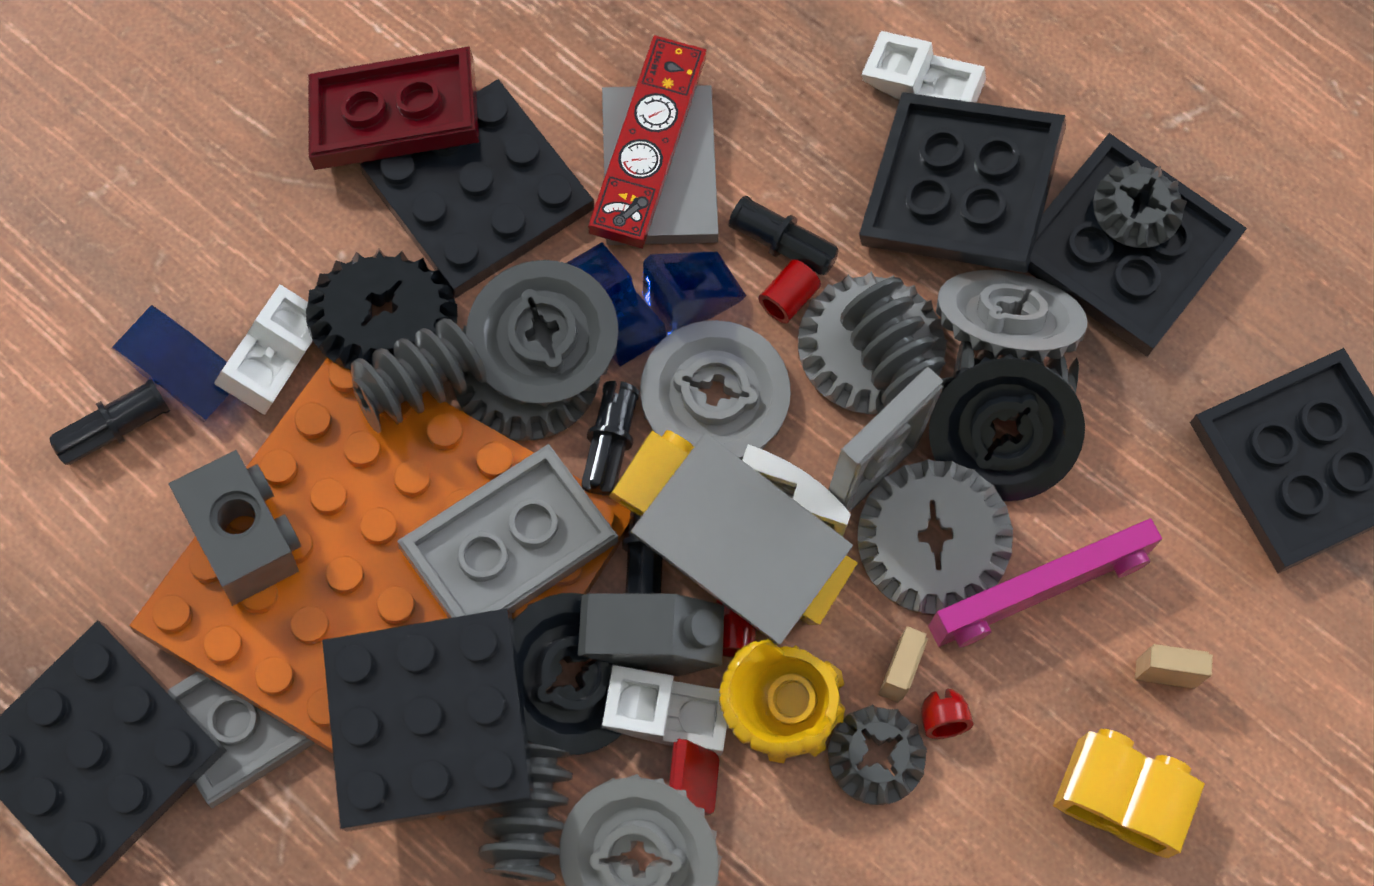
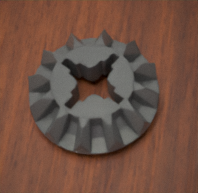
[1093,160,1186,248]
[828,705,927,805]

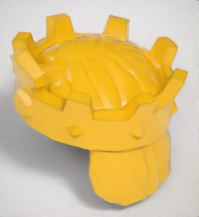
[719,638,845,764]

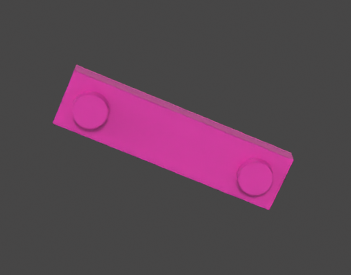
[928,518,1162,648]

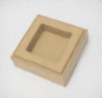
[878,626,928,703]
[1135,644,1213,689]

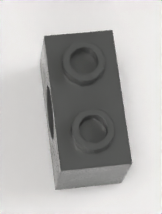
[168,450,302,606]

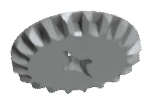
[936,270,1087,362]
[798,272,947,414]
[640,320,791,460]
[857,459,1013,614]
[559,774,722,886]

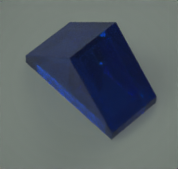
[642,251,747,335]

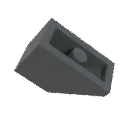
[578,593,724,676]

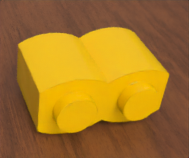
[1053,729,1205,859]

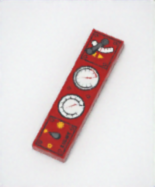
[588,35,707,249]

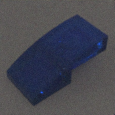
[567,242,667,367]
[112,305,230,423]

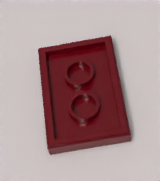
[308,46,479,170]

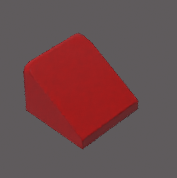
[669,739,720,815]

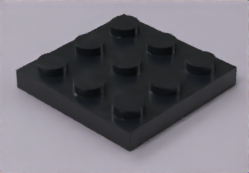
[360,79,594,298]
[859,92,1066,273]
[1028,133,1247,357]
[1190,348,1374,574]
[322,608,535,831]
[0,620,227,886]

